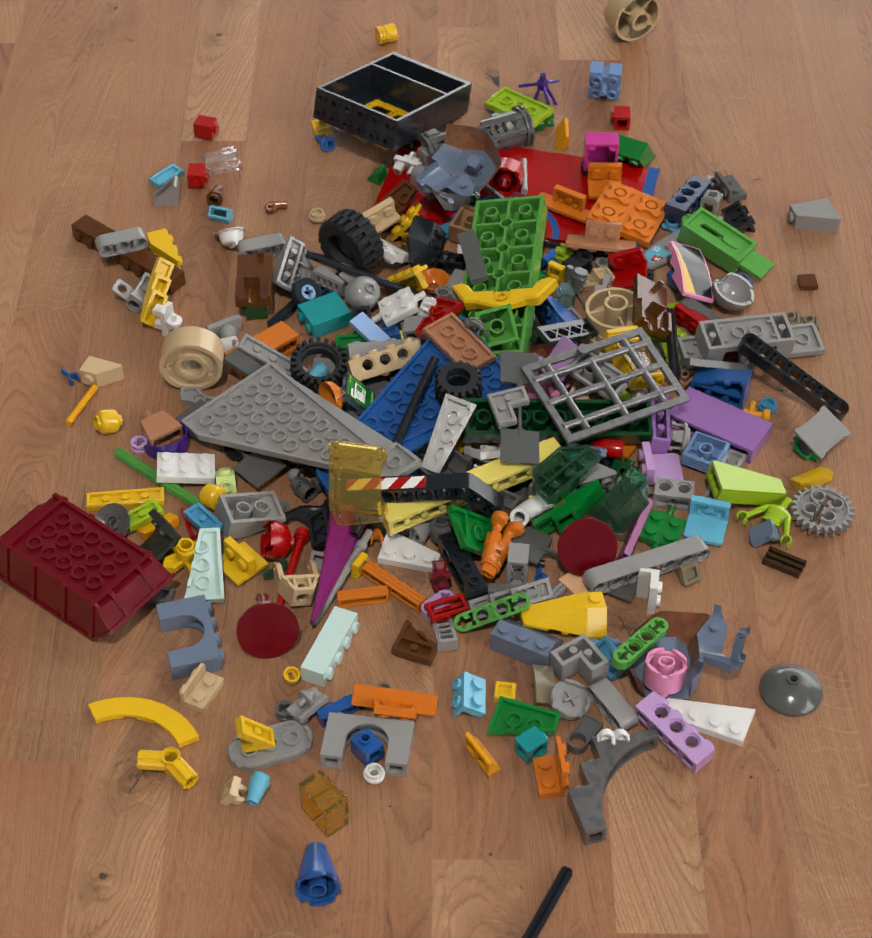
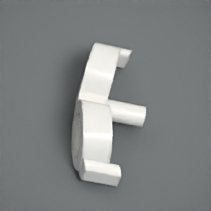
[597,729,630,746]

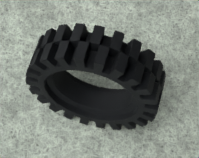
[290,337,348,393]

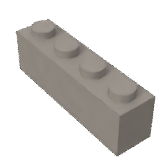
[346,337,421,370]

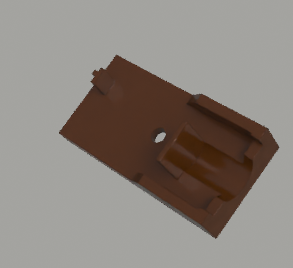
[235,250,273,307]
[633,273,672,340]

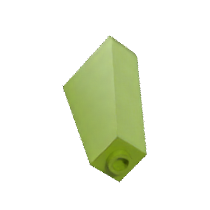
[706,461,786,505]

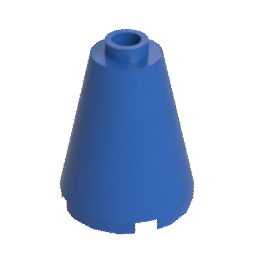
[295,842,341,906]

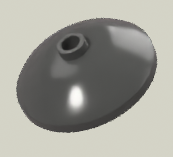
[759,663,823,717]

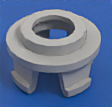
[668,421,690,453]

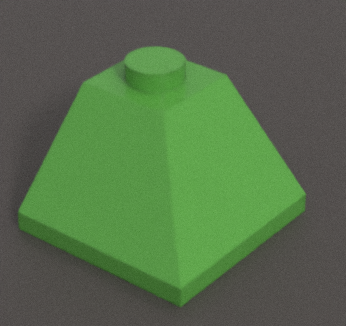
[474,304,519,347]

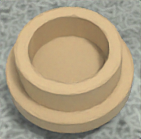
[309,208,326,223]

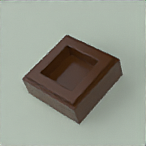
[797,274,818,291]

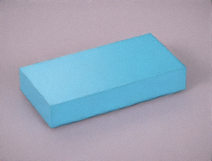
[149,164,184,189]

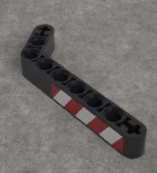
[339,472,504,518]

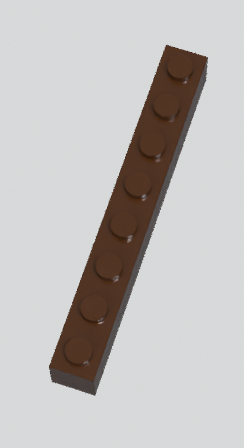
[71,215,186,295]

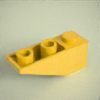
[146,228,183,269]

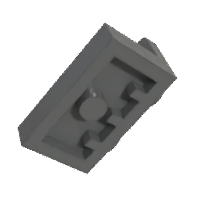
[713,171,747,204]

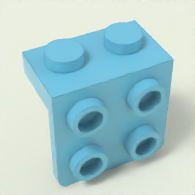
[683,495,731,546]

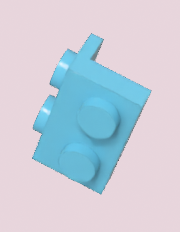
[451,671,486,718]

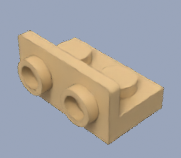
[362,197,401,233]
[179,663,225,714]

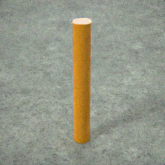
[65,384,98,426]

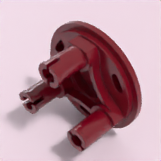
[557,515,618,576]
[236,593,299,659]

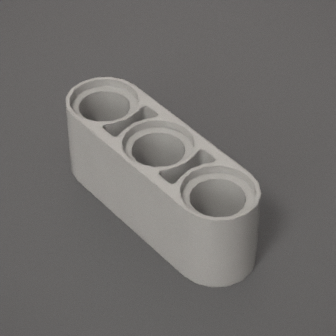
[95,227,148,258]
[237,233,287,257]
[586,678,639,730]

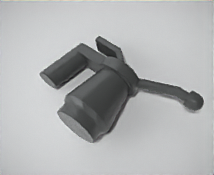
[565,265,588,309]

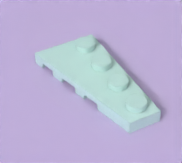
[184,528,224,603]

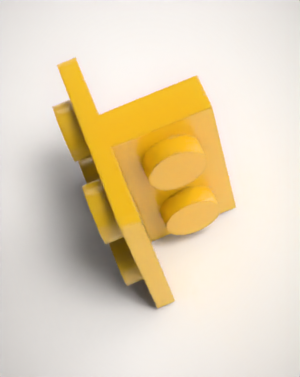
[390,203,422,242]
[222,536,268,586]

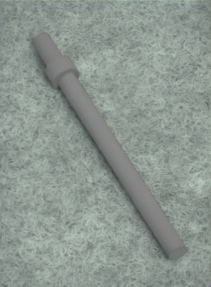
[309,529,373,627]

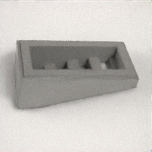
[312,264,345,297]
[432,618,458,652]

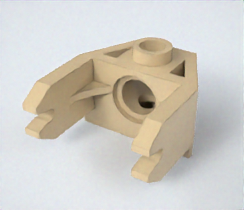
[273,560,320,607]

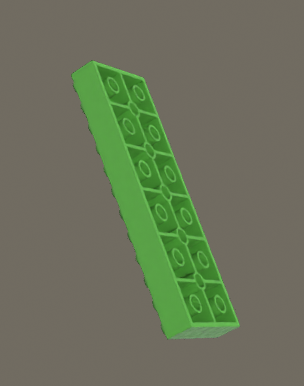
[457,195,548,360]

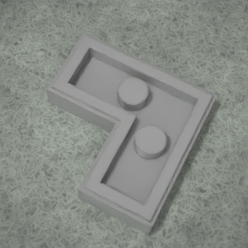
[487,386,530,429]

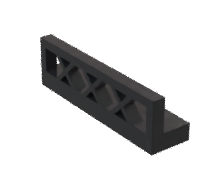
[529,318,599,346]

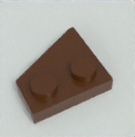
[391,619,438,666]

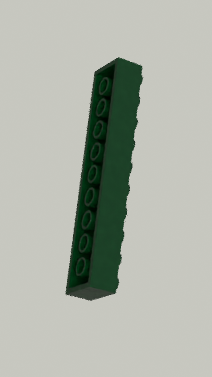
[461,398,653,444]

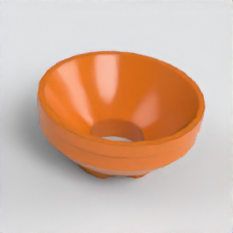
[421,268,449,295]
[318,381,345,409]

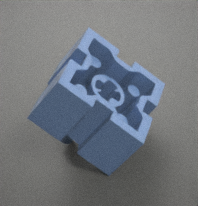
[588,61,623,101]

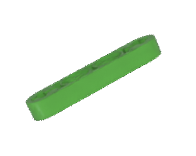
[454,593,531,632]
[611,617,668,670]

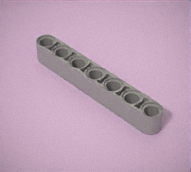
[582,535,711,593]

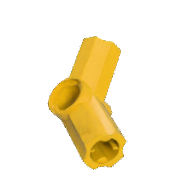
[137,747,199,789]

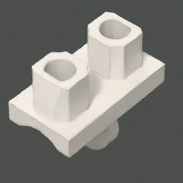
[393,152,422,179]
[153,301,183,337]

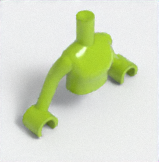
[736,497,792,549]

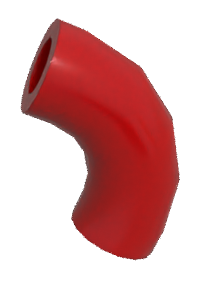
[579,438,624,461]

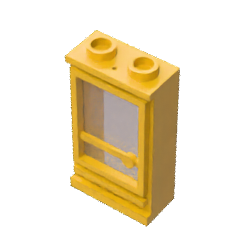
[602,325,665,391]

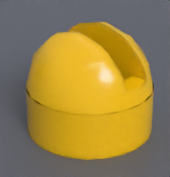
[283,666,300,685]

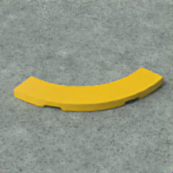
[88,697,199,748]

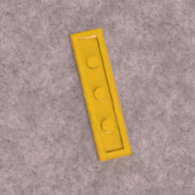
[86,487,165,512]

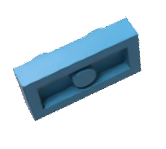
[183,502,223,531]
[595,635,628,681]

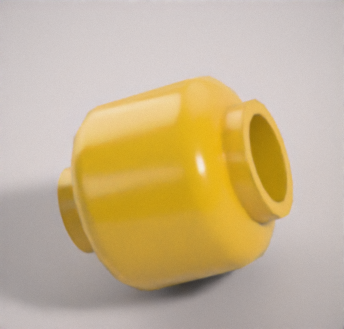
[93,409,123,434]
[199,483,227,511]

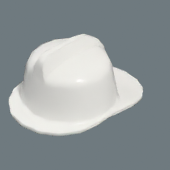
[213,227,246,249]

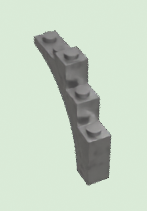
[567,728,659,846]

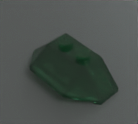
[532,445,602,505]
[579,464,649,532]

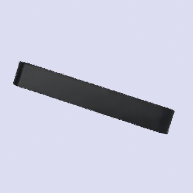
[738,333,849,421]

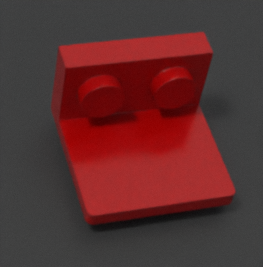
[608,246,648,289]

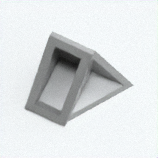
[153,175,181,206]

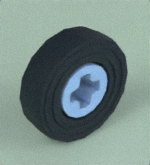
[291,278,322,305]

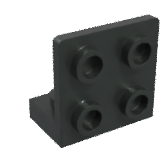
[140,508,182,561]

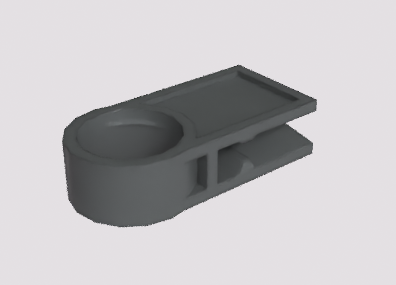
[567,714,604,755]

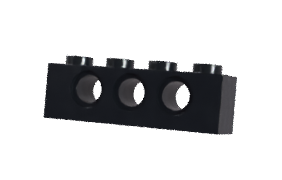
[438,531,488,601]

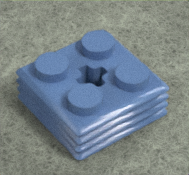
[680,431,730,473]

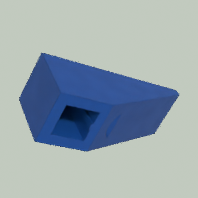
[535,296,578,325]

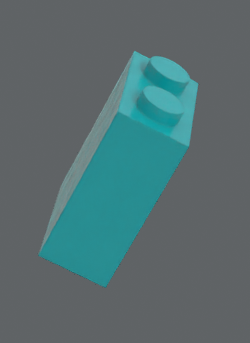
[296,291,352,339]

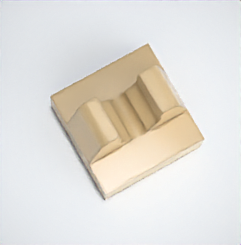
[220,775,248,806]

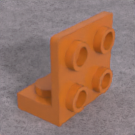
[587,162,622,200]
[532,736,570,799]

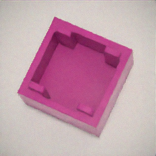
[583,132,619,171]

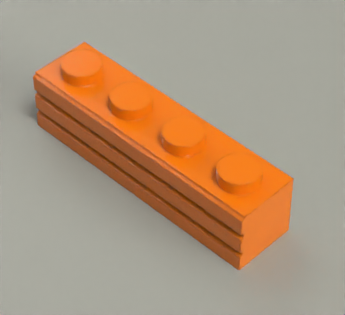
[337,585,389,608]

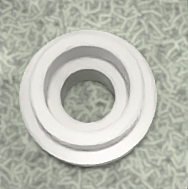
[363,763,385,784]

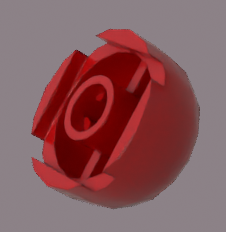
[260,520,294,560]

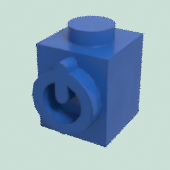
[350,727,384,767]

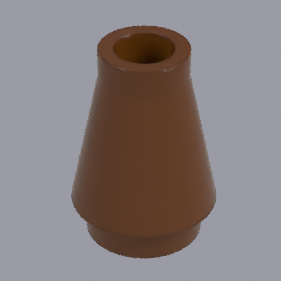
[206,185,223,206]

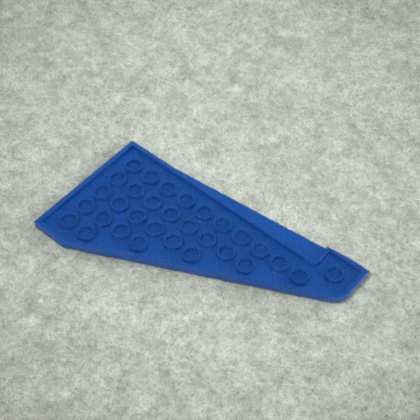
[316,316,517,498]

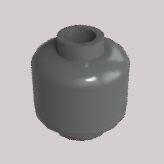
[430,515,454,544]

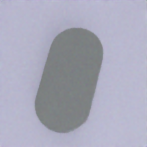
[228,720,313,772]

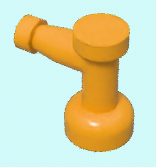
[744,400,771,422]

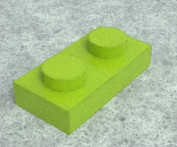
[128,499,165,533]

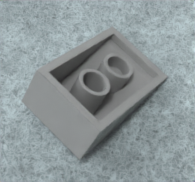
[215,491,286,539]

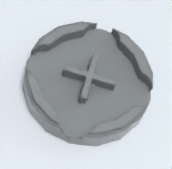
[549,679,591,721]

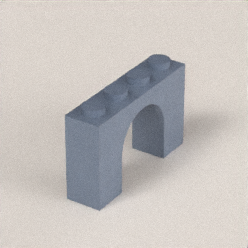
[156,594,225,681]

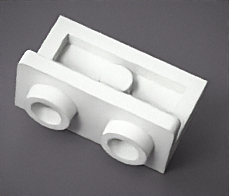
[636,568,663,615]

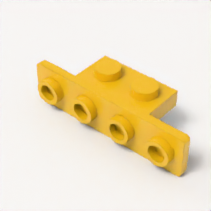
[383,264,428,291]

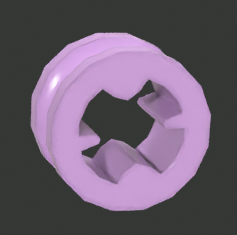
[130,435,148,454]

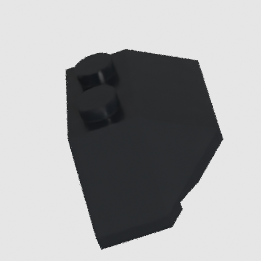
[406,215,446,272]

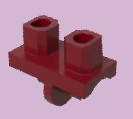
[428,560,451,592]

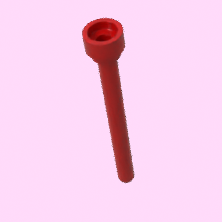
[276,527,310,605]

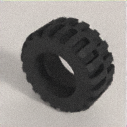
[318,209,384,272]

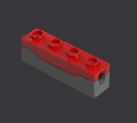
[674,297,733,356]

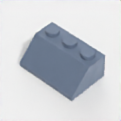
[490,618,564,666]

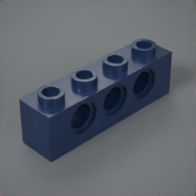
[663,175,712,224]

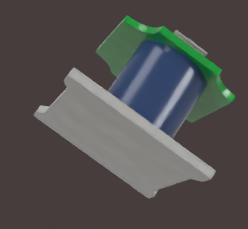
[793,406,851,462]

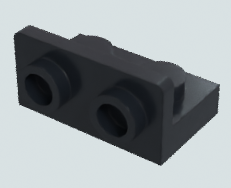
[721,200,756,232]
[306,506,330,551]

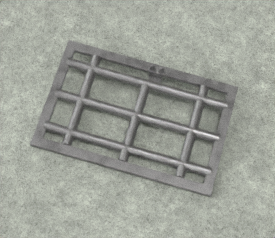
[520,327,690,444]

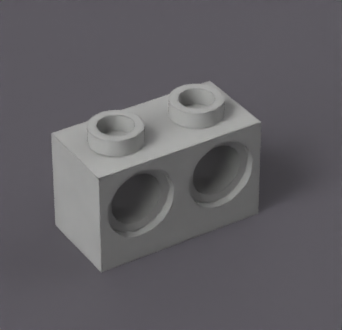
[652,477,695,511]
[507,543,530,585]

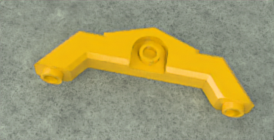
[451,277,559,310]

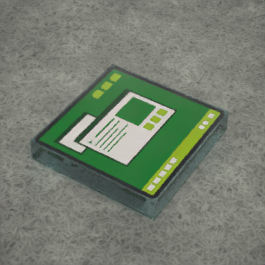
[341,372,375,414]

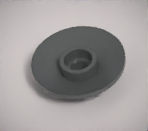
[96,503,130,535]

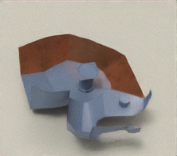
[416,124,502,203]
[625,604,750,699]

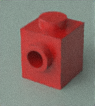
[610,106,631,131]
[193,115,219,140]
[187,163,209,189]

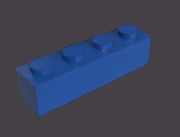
[316,693,365,728]

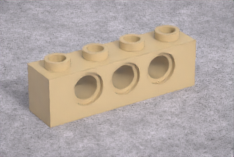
[345,338,420,381]

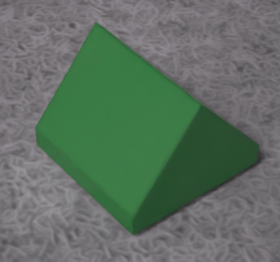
[367,164,387,185]

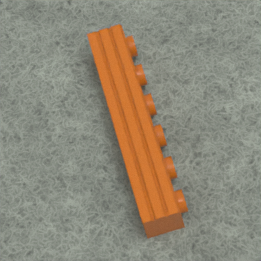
[361,560,427,613]

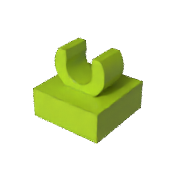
[553,243,573,264]

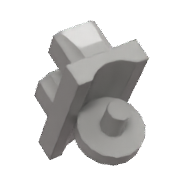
[286,686,329,725]

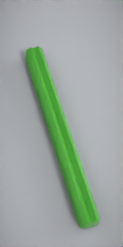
[114,448,200,506]

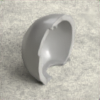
[712,272,755,311]

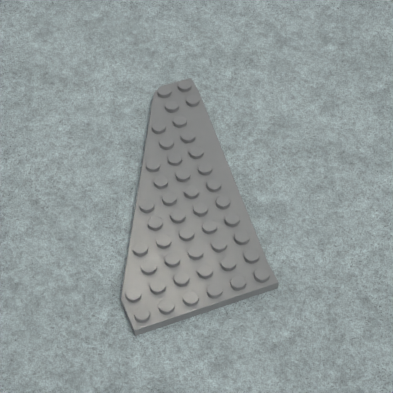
[181,361,422,477]

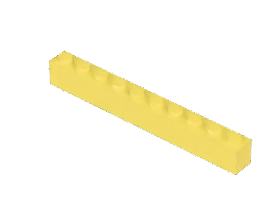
[379,437,565,536]

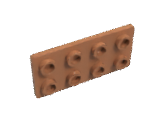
[565,219,636,254]

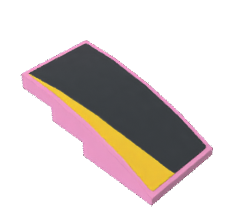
[667,241,714,303]

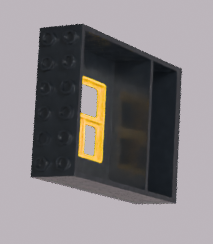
[313,52,472,152]

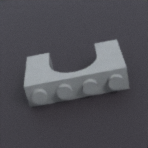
[320,712,415,777]

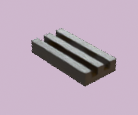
[761,546,807,579]

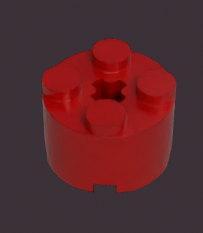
[489,157,524,197]

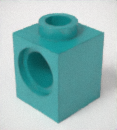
[514,726,549,765]

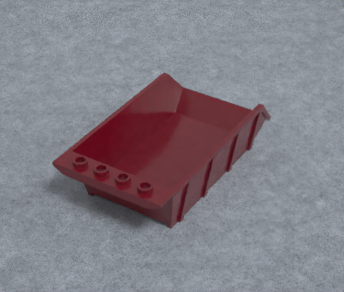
[0,492,176,642]

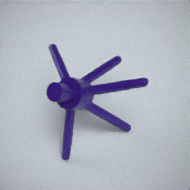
[518,73,560,105]

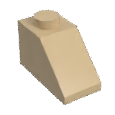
[79,356,124,387]

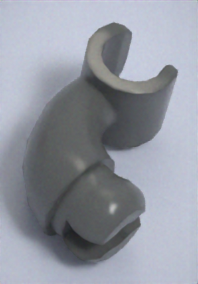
[464,317,490,340]

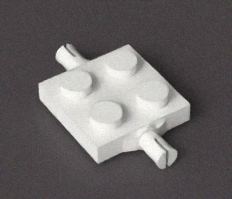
[371,286,427,328]

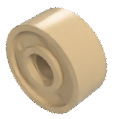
[604,0,661,41]
[585,287,634,347]
[159,326,224,390]

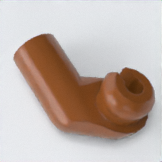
[264,201,287,214]

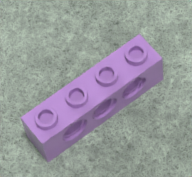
[635,691,715,774]

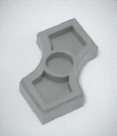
[180,386,215,406]

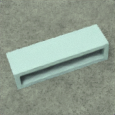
[300,606,360,687]

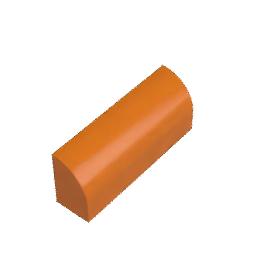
[224,321,300,380]

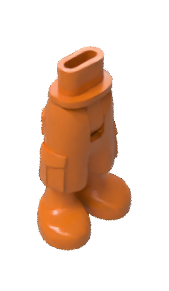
[480,511,525,579]

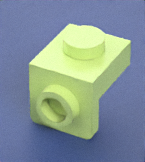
[215,467,237,494]

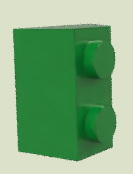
[618,134,655,167]

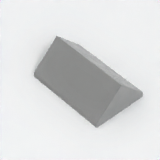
[568,352,632,400]

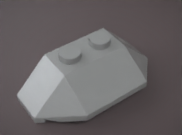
[272,235,313,292]

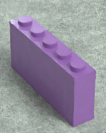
[670,387,773,464]

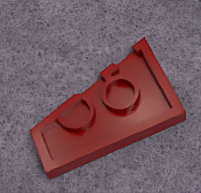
[414,296,464,340]

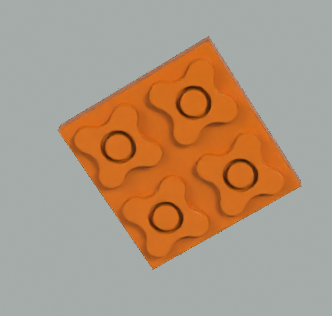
[585,179,666,248]

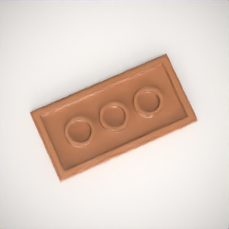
[422,312,496,370]

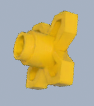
[163,538,197,575]

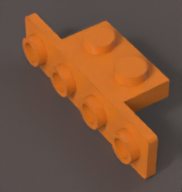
[538,184,590,224]
[351,684,438,721]

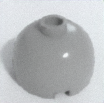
[344,276,381,310]

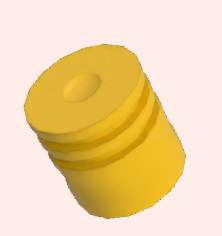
[374,23,398,45]

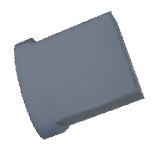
[749,519,781,548]

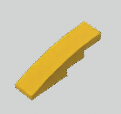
[140,257,175,329]

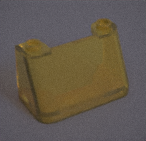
[329,440,388,526]

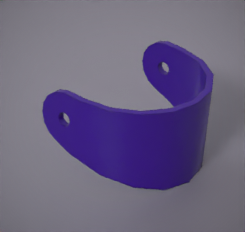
[144,421,190,460]

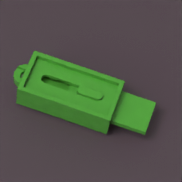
[678,207,774,281]

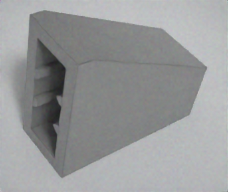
[787,198,841,232]

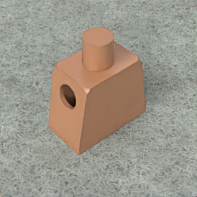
[140,410,183,447]

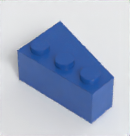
[690,367,753,410]

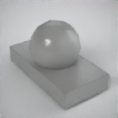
[206,313,243,338]

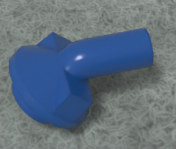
[315,135,336,152]

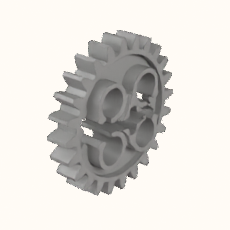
[790,484,855,538]

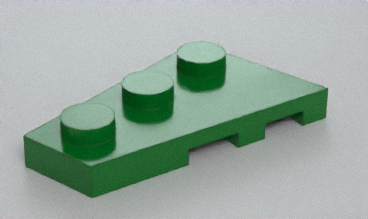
[487,696,561,736]

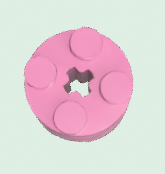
[642,647,687,697]

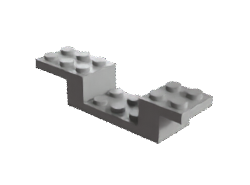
[677,312,825,370]

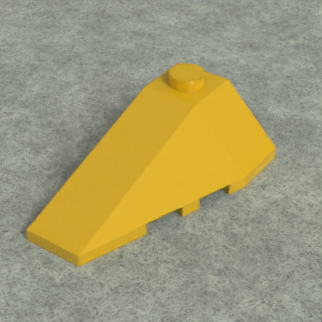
[520,592,607,639]

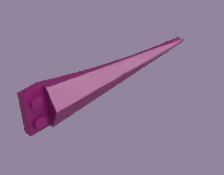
[310,488,368,623]

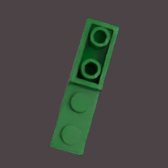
[531,479,605,534]

